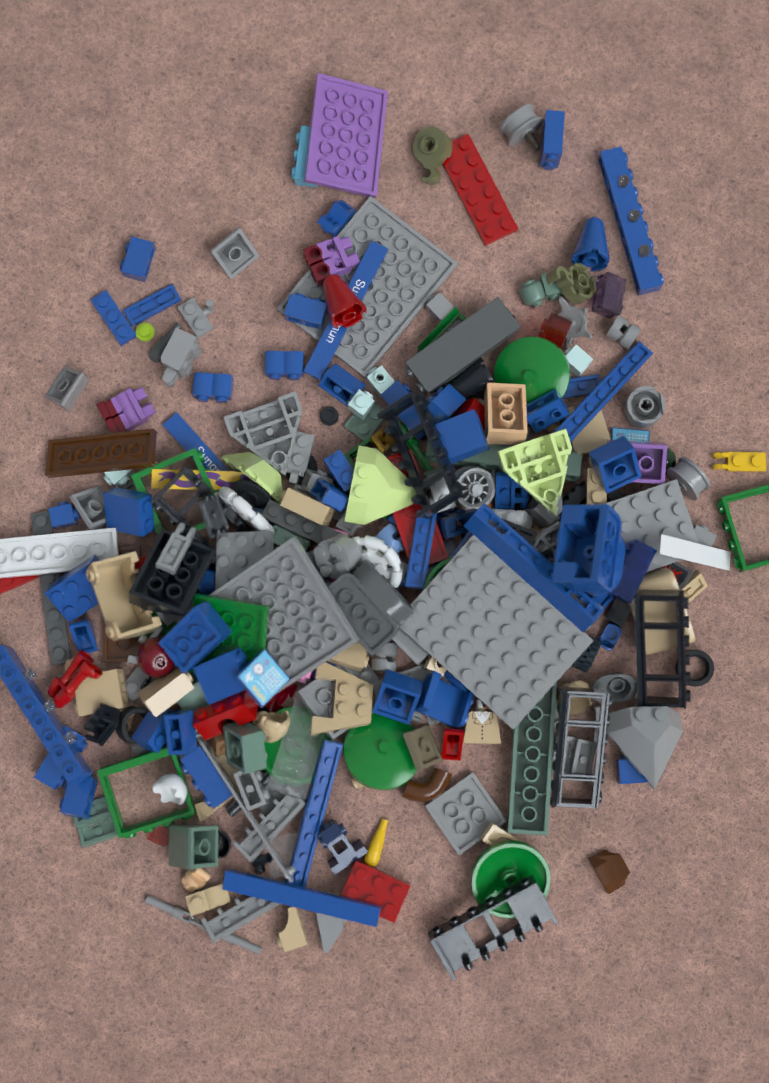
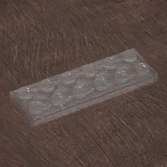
[266,679,325,801]

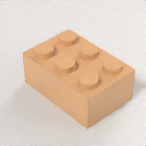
[484,383,528,445]

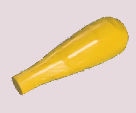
[364,819,389,867]

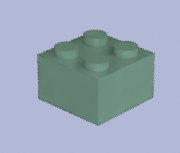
[223,722,267,774]

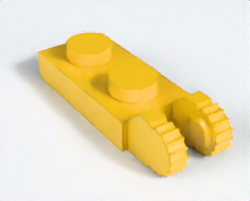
[712,452,766,472]

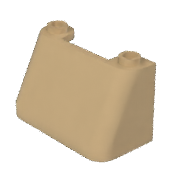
[86,551,162,641]
[617,567,696,655]

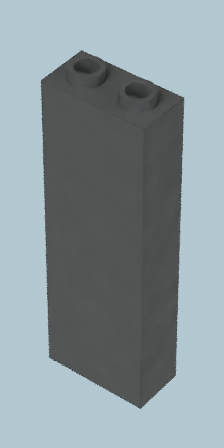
[404,297,521,397]

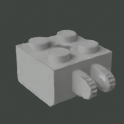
[160,327,202,387]

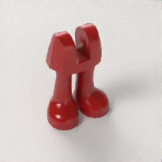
[47,650,103,708]

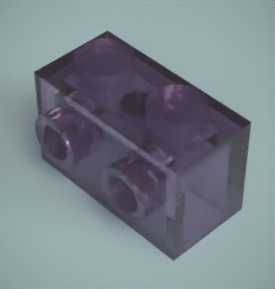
[592,272,626,318]

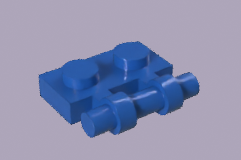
[495,472,530,509]

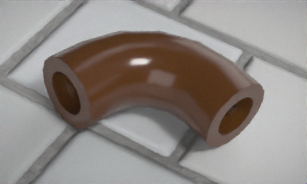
[402,767,452,803]

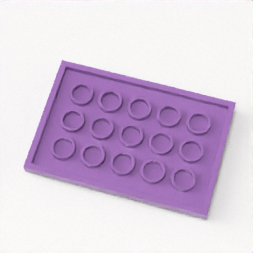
[304,73,388,198]

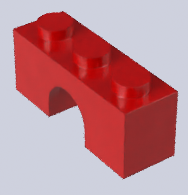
[193,690,258,740]

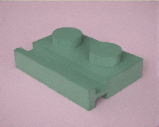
[344,403,384,441]

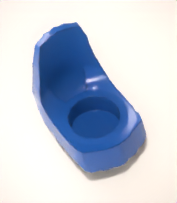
[599,622,623,651]

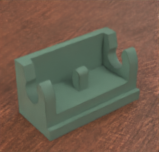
[273,525,311,552]

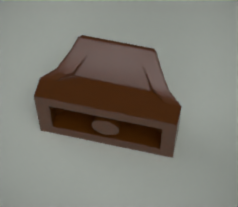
[588,849,631,894]

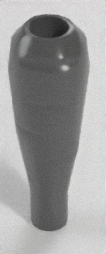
[149,322,182,363]

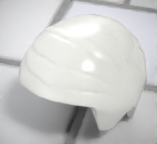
[152,774,187,805]

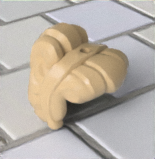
[557,680,592,715]
[253,710,291,743]

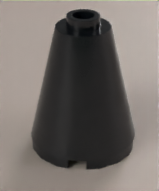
[447,358,495,401]

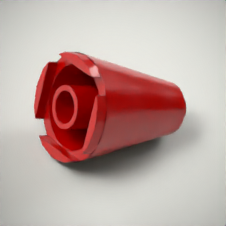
[323,274,367,329]

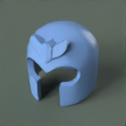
[374,524,405,554]

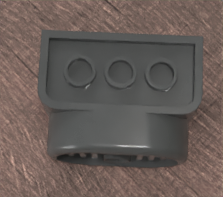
[328,560,414,656]

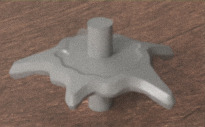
[547,297,592,349]

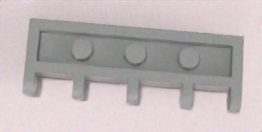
[232,785,306,862]
[200,878,280,943]

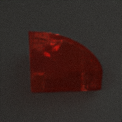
[147,827,169,847]

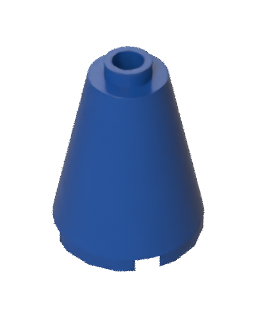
[572,217,610,272]

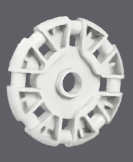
[219,487,274,532]
[337,536,402,588]

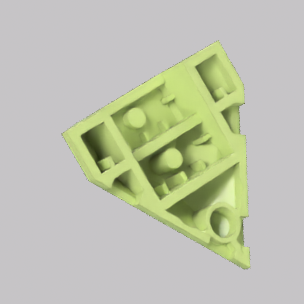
[497,429,572,515]
[344,446,416,525]
[221,452,283,504]

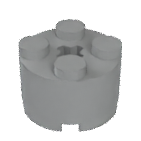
[623,386,666,428]
[313,534,361,578]

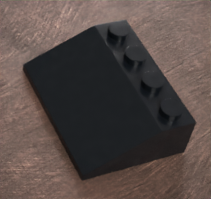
[129,528,217,616]

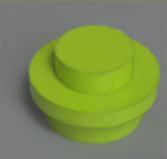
[136,323,155,342]

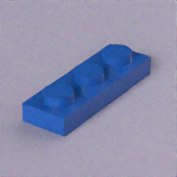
[91,290,137,346]

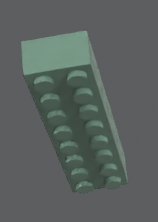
[507,682,557,836]

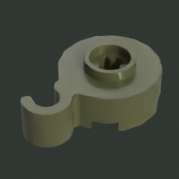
[413,126,453,185]
[546,263,597,304]

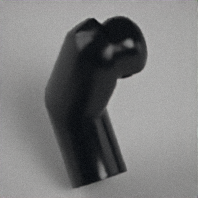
[253,853,272,874]

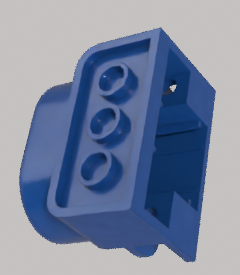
[552,504,625,596]

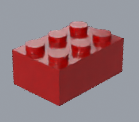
[340,859,411,923]

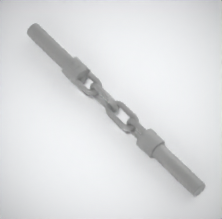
[145,895,262,955]

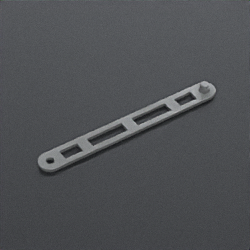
[197,737,296,882]

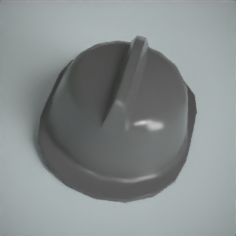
[592,672,637,703]

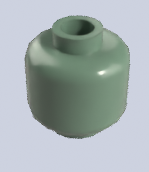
[519,279,546,308]

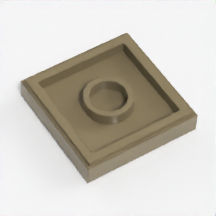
[403,724,442,771]

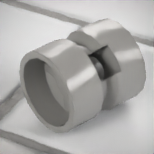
[606,315,641,350]
[371,643,398,672]

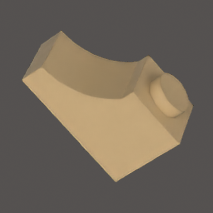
[185,883,231,916]
[277,906,308,952]

